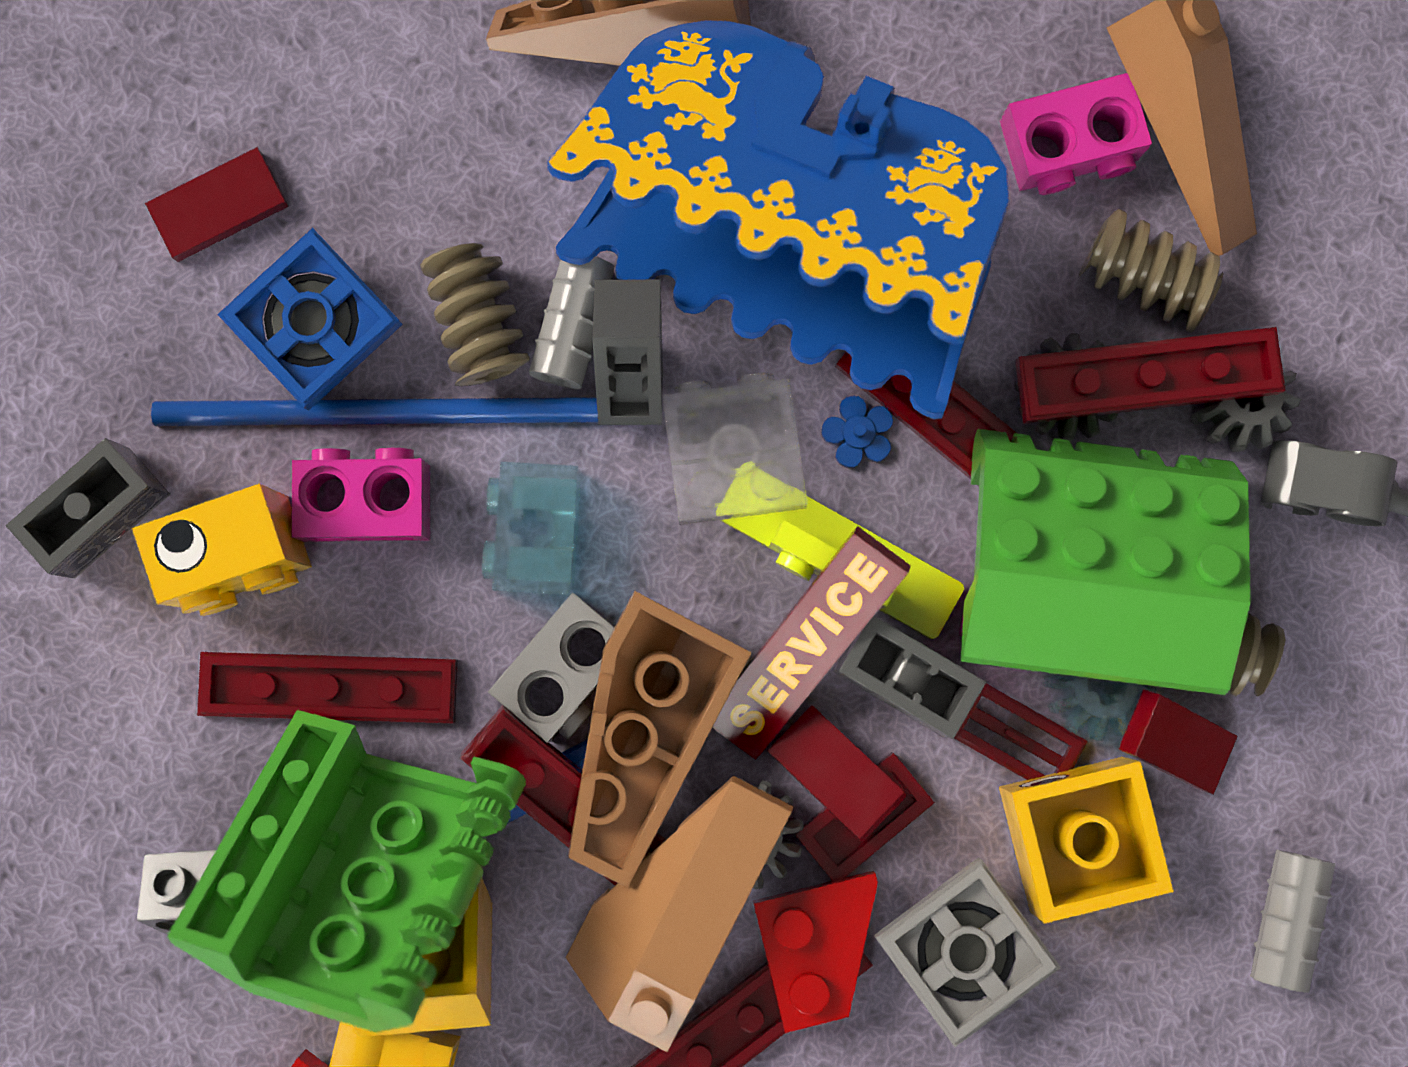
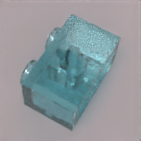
[482,462,582,597]

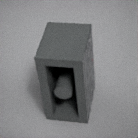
[5,438,170,579]

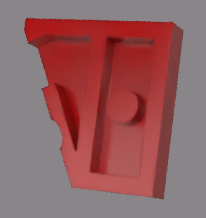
[753,871,878,1033]

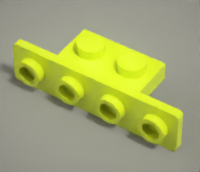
[716,463,964,639]

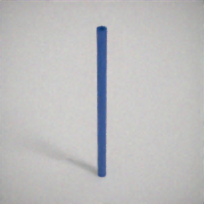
[151,397,598,426]

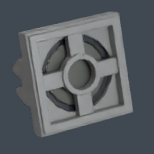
[874,857,1061,1047]

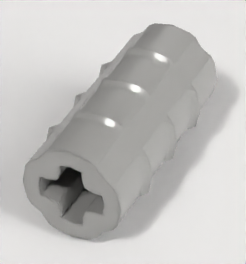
[529,257,615,389]
[1250,849,1335,993]

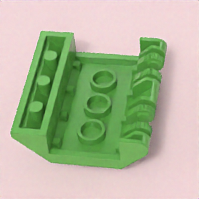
[961,429,1250,695]
[167,710,526,1032]

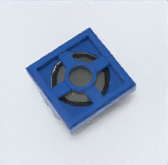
[217,228,403,411]

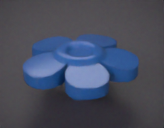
[821,396,893,468]

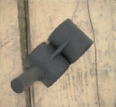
[1260,440,1408,527]

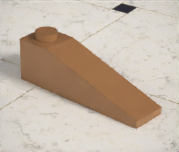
[486,0,751,66]
[1106,0,1257,256]
[568,591,751,888]
[565,776,793,1052]

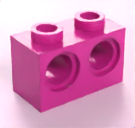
[1000,73,1152,195]
[292,448,430,542]

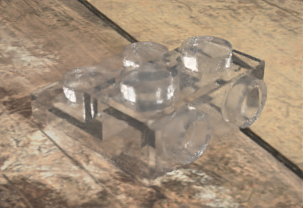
[662,373,808,525]

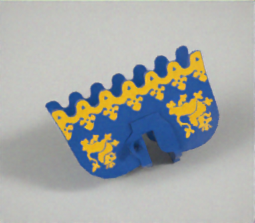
[547,20,1009,419]

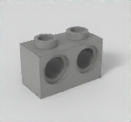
[488,593,615,743]

